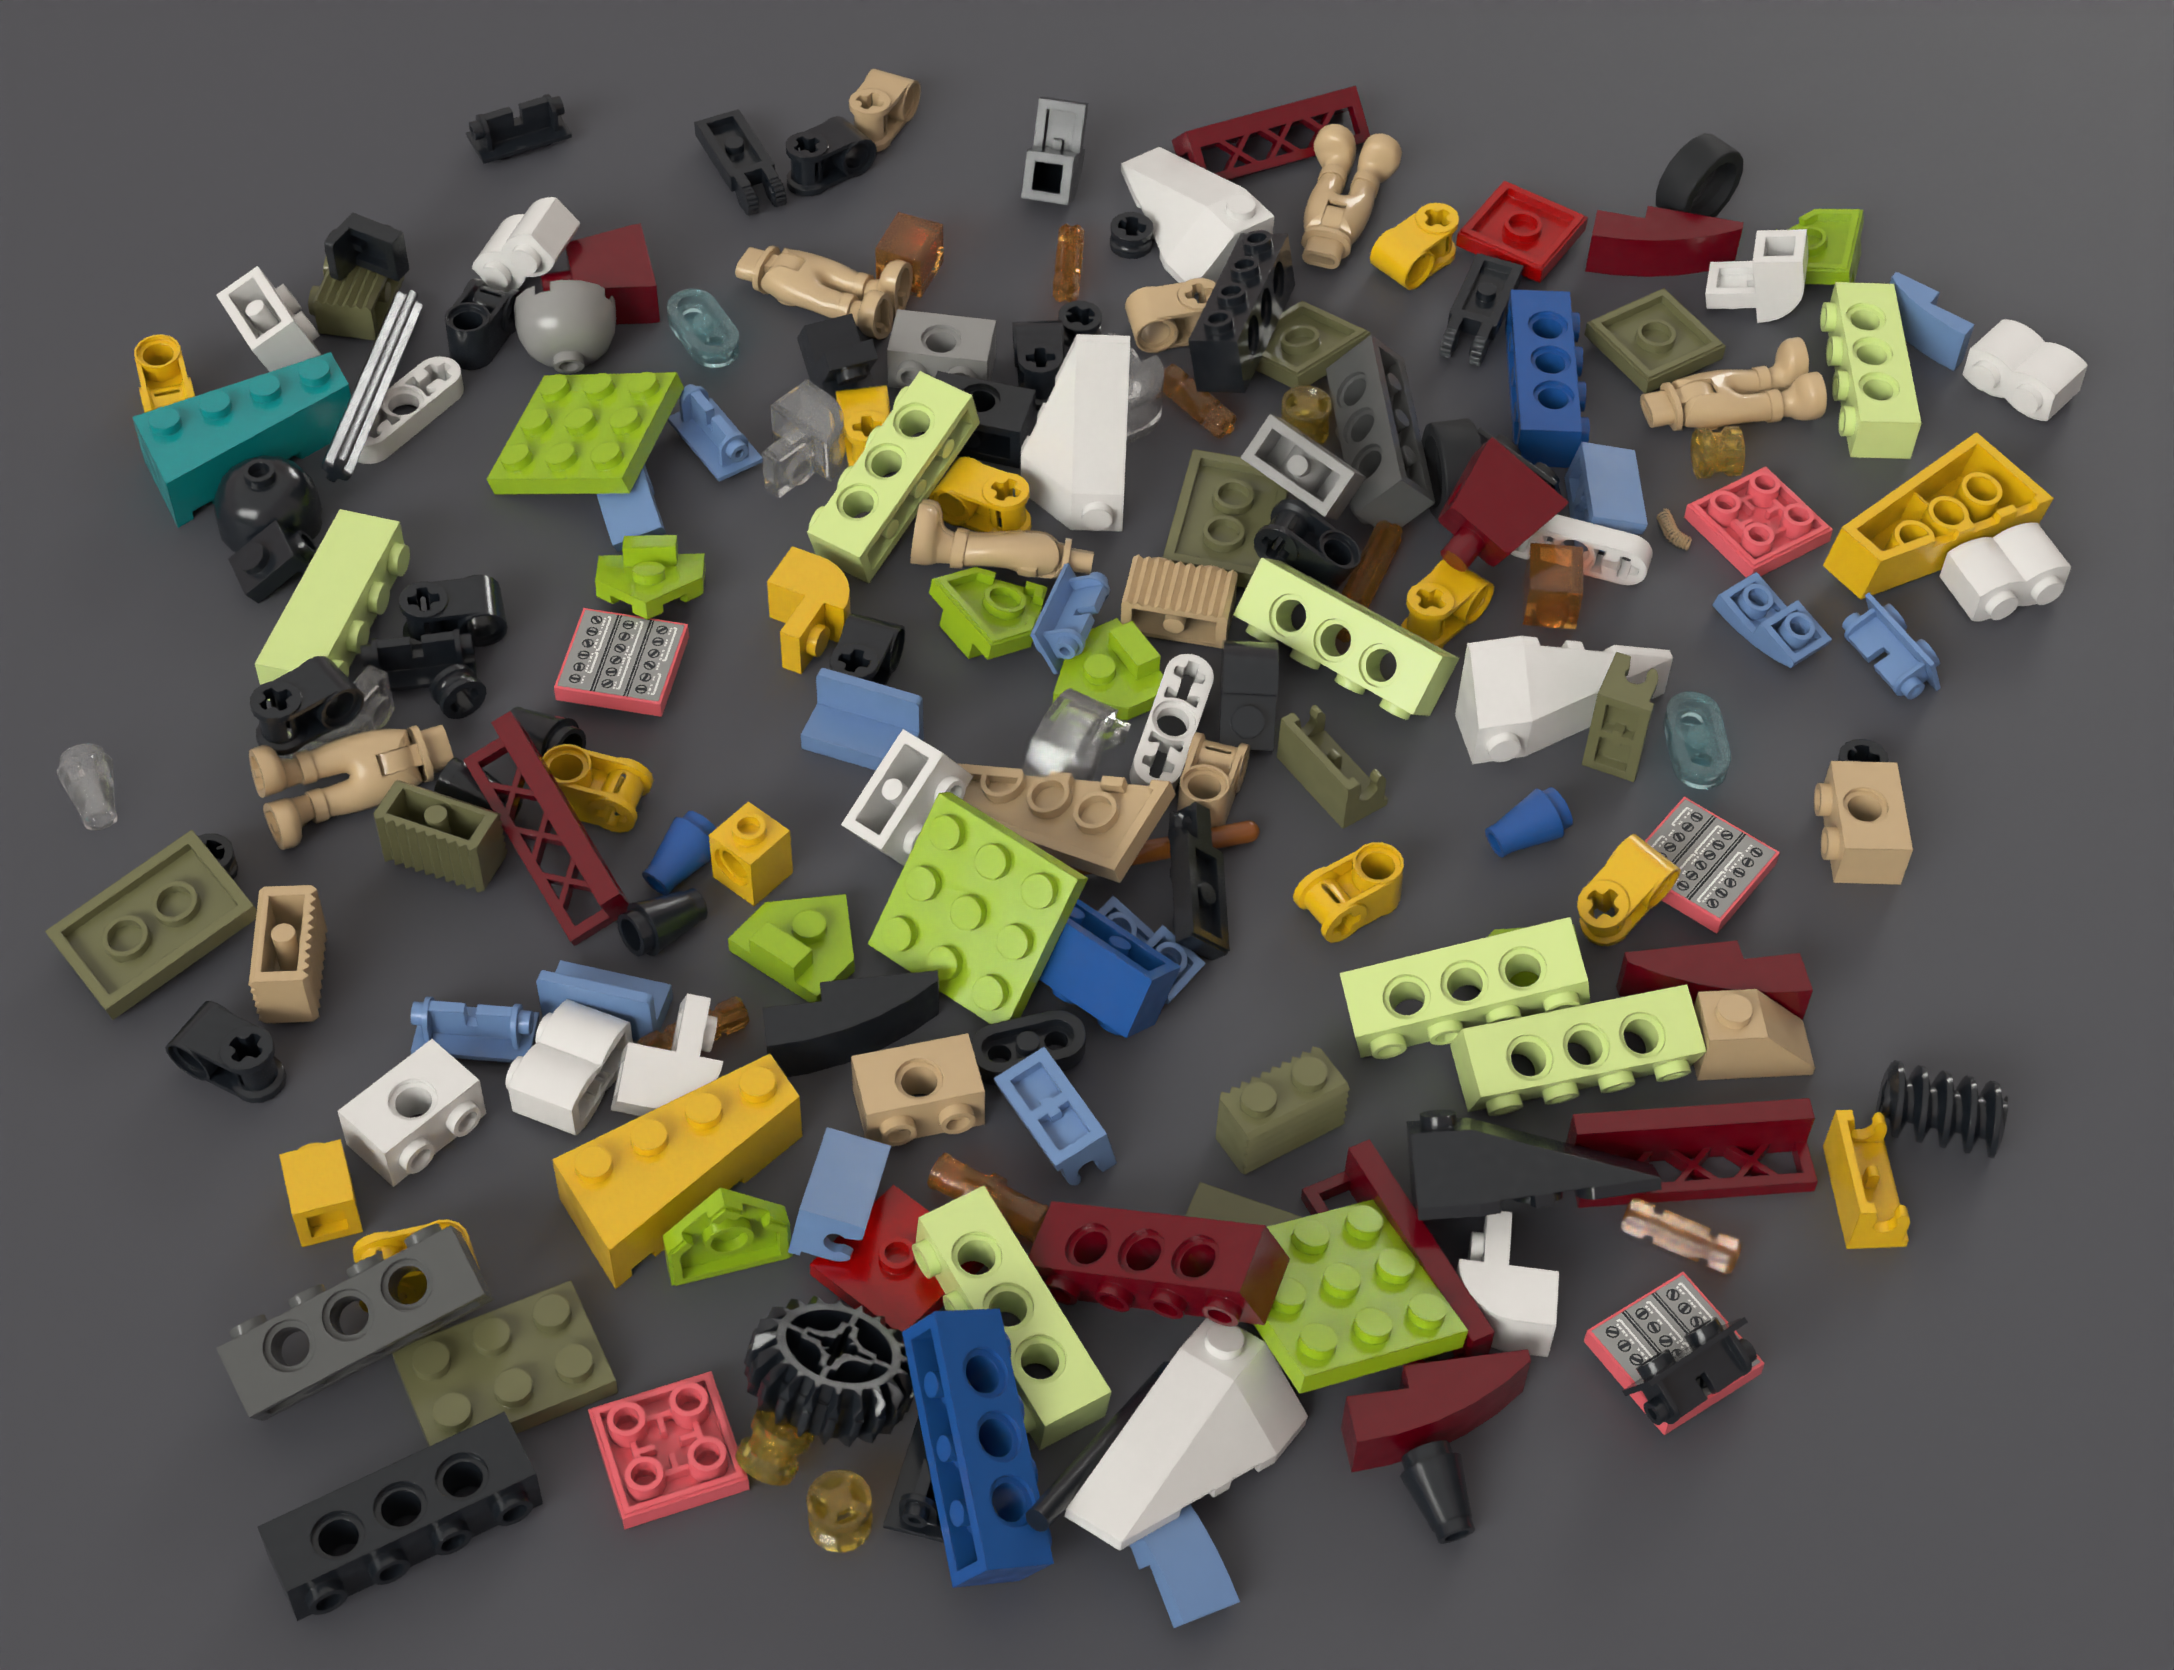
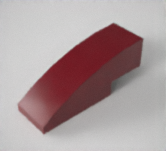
[1585,206,1744,277]
[1616,940,1813,1020]
[1341,1349,1531,1473]

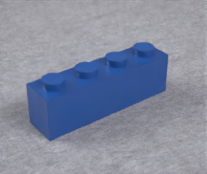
[1039,899,1181,1038]

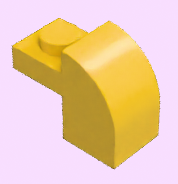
[767,546,851,674]

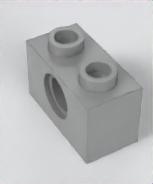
[887,309,996,388]
[1241,414,1366,520]

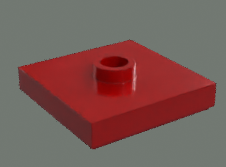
[1456,181,1588,283]
[810,1184,984,1343]

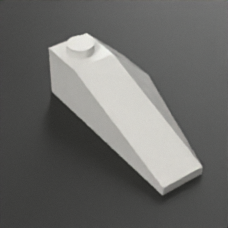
[1121,147,1274,295]
[1021,334,1130,531]
[1455,636,1673,764]
[1064,1318,1308,1551]

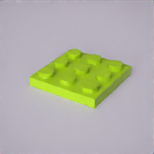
[486,372,684,494]
[868,792,1088,1024]
[1254,1199,1468,1394]

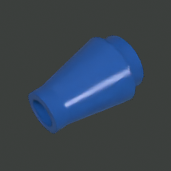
[1485,787,1573,858]
[642,811,716,895]

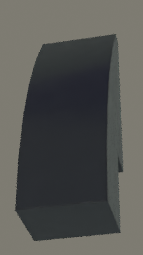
[763,970,939,1077]

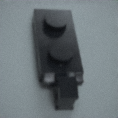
[1168,802,1230,961]

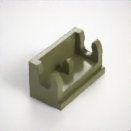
[1582,652,1658,782]
[1277,705,1388,829]

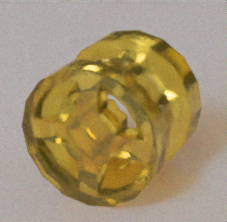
[1281,385,1332,445]
[1691,426,1745,479]
[735,1408,815,1486]
[806,1469,873,1553]

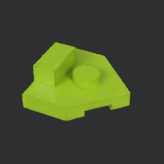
[1776,209,1864,285]
[595,535,706,620]
[929,567,1047,660]
[1053,618,1163,721]
[728,894,855,1003]
[663,1187,793,1286]

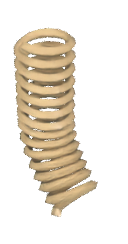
[1657,509,1692,551]

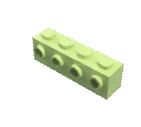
[255,509,410,701]

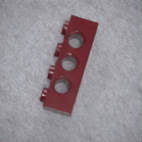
[1028,1201,1290,1327]

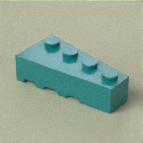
[132,352,351,528]

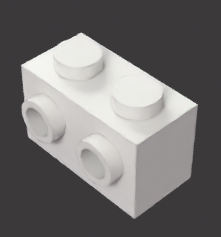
[216,266,322,372]
[841,729,973,866]

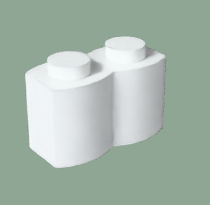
[472,197,580,292]
[1963,319,2088,421]
[1939,522,2071,621]
[505,999,633,1135]

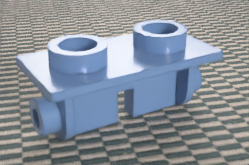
[667,384,763,482]
[1030,563,1110,674]
[1842,593,1941,699]
[411,996,540,1063]

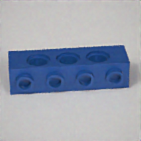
[1505,289,1590,468]
[902,1308,1054,1588]

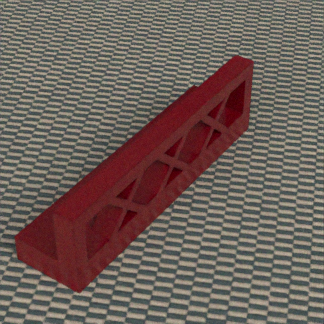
[1172,85,1370,181]
[463,711,630,946]
[1566,1098,1818,1208]
[1301,1139,1495,1365]

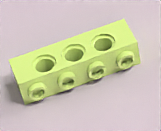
[1820,282,1922,459]
[807,371,980,583]
[1233,557,1459,720]
[1340,917,1590,1059]
[1450,984,1707,1116]
[912,1185,1112,1450]

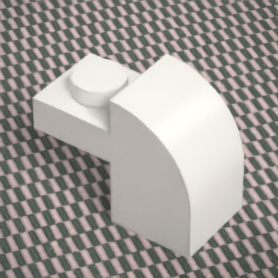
[1705,229,1808,323]
[611,993,724,1116]
[1456,1211,1559,1357]

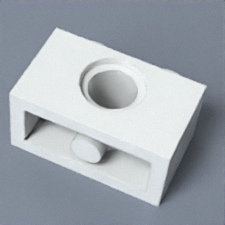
[338,1039,486,1187]

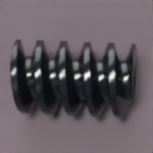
[1875,1060,2008,1159]

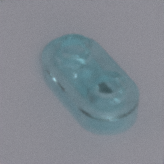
[667,289,740,368]
[1663,691,1731,789]

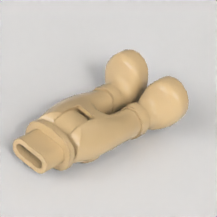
[1301,124,1402,269]
[735,245,913,340]
[1640,337,1827,431]
[910,499,1094,579]
[249,725,454,850]

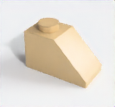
[1694,989,1815,1081]

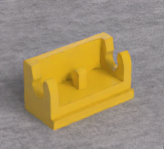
[1823,1110,1910,1249]

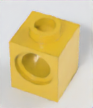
[709,801,793,906]
[279,1139,363,1247]

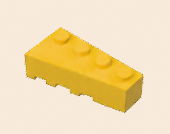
[1823,432,2054,600]
[552,1054,803,1289]

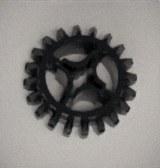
[744,1296,914,1447]

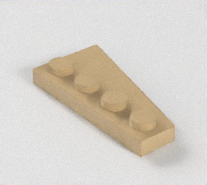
[957,763,1176,883]

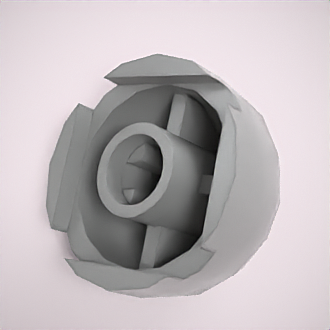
[514,280,616,374]

